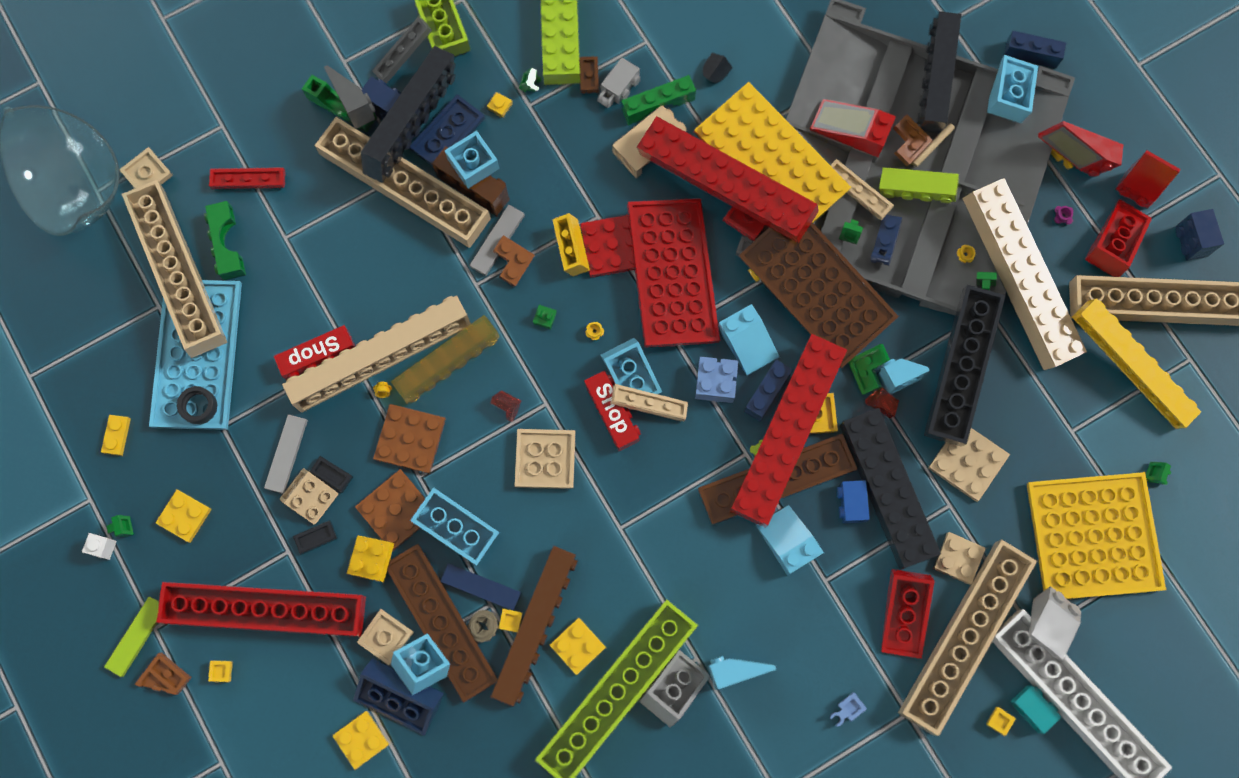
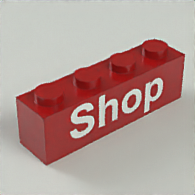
[274,325,355,380]
[584,371,641,451]

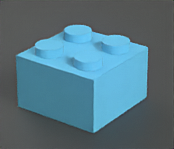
[444,131,500,188]
[391,634,450,695]

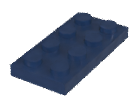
[410,94,485,168]

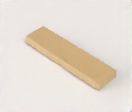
[830,159,894,221]
[611,384,688,422]

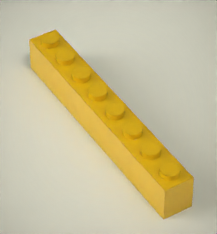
[1072,299,1201,429]

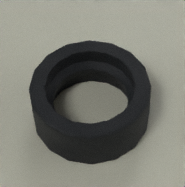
[177,386,218,425]

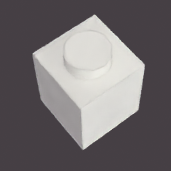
[82,533,117,560]

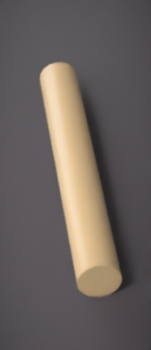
[912,123,955,167]

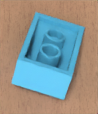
[987,55,1038,123]
[718,304,780,376]
[600,338,662,409]
[756,505,824,576]
[707,657,776,690]

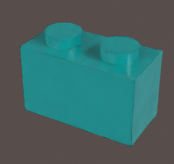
[1010,686,1061,734]

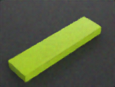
[104,596,159,677]

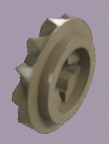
[468,610,499,643]

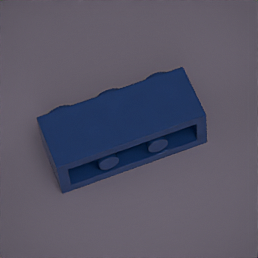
[1004,31,1067,69]
[744,360,793,422]

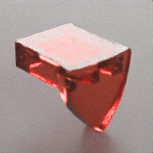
[865,387,899,418]
[491,390,522,422]

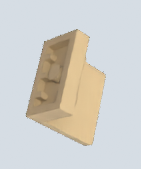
[280,468,338,525]

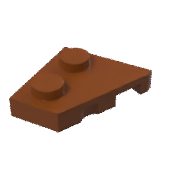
[135,653,191,695]

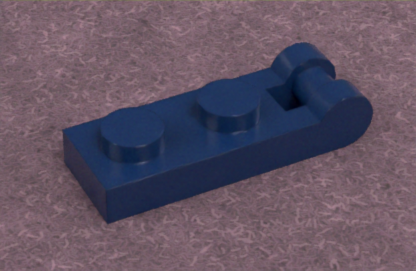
[870,215,902,266]

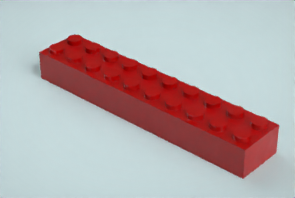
[636,116,819,243]
[730,334,847,528]
[156,582,366,637]

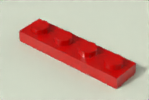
[209,168,285,189]

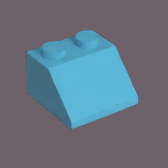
[877,358,930,396]

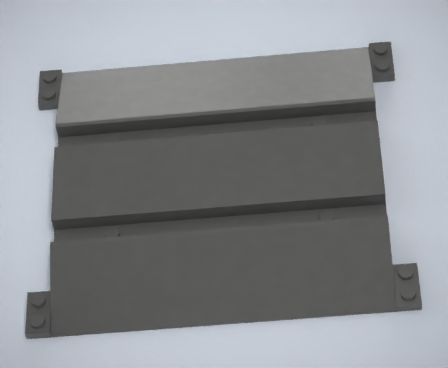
[735,0,1075,315]

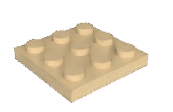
[928,428,1010,502]
[515,429,576,489]

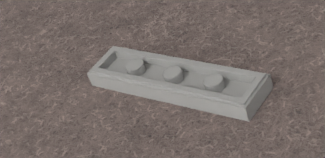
[470,205,525,276]
[264,415,308,493]

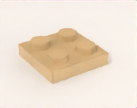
[119,147,173,188]
[933,532,986,585]
[357,609,414,666]

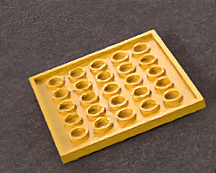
[1026,472,1166,599]

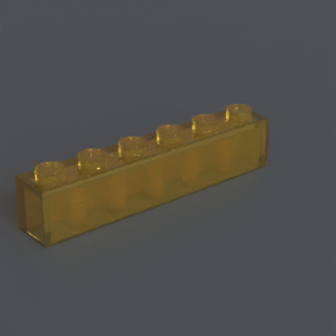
[391,315,499,404]

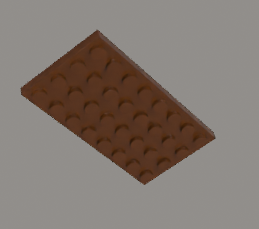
[739,222,899,368]

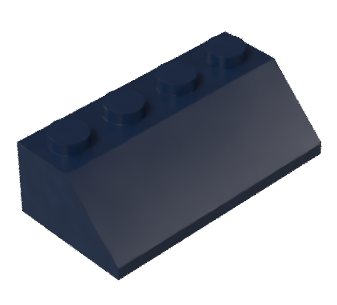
[353,658,444,736]

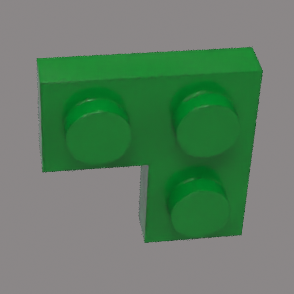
[848,344,890,395]

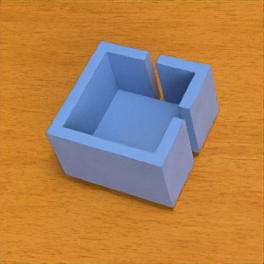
[695,357,738,403]

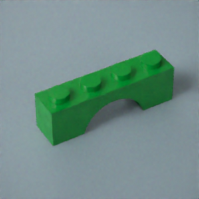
[302,75,377,132]
[621,75,696,125]
[204,201,246,280]

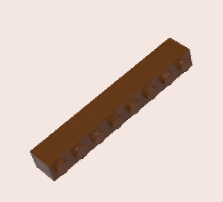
[491,546,578,706]

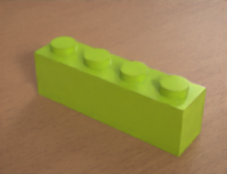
[879,167,959,203]

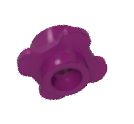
[1054,206,1073,225]

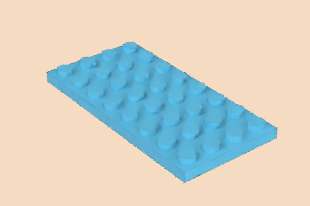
[149,280,242,430]

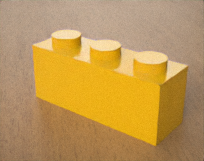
[552,213,590,276]

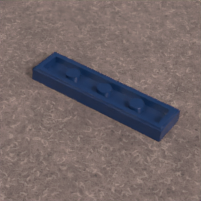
[441,563,521,611]

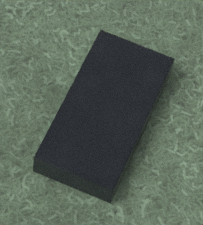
[310,456,353,493]
[293,520,338,555]

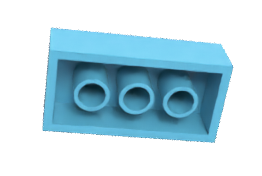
[410,487,499,566]

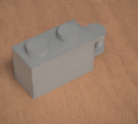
[597,58,640,108]

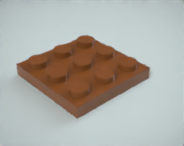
[373,404,446,474]
[355,469,426,552]

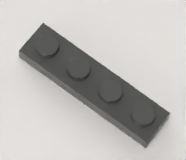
[372,16,432,84]

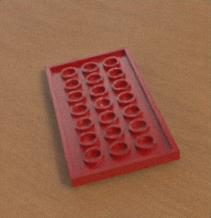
[627,199,720,348]

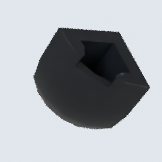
[703,53,733,83]

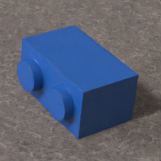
[837,481,870,523]

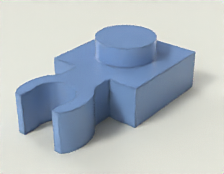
[829,692,867,726]

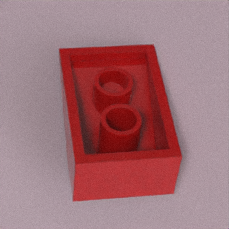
[1115,150,1181,209]

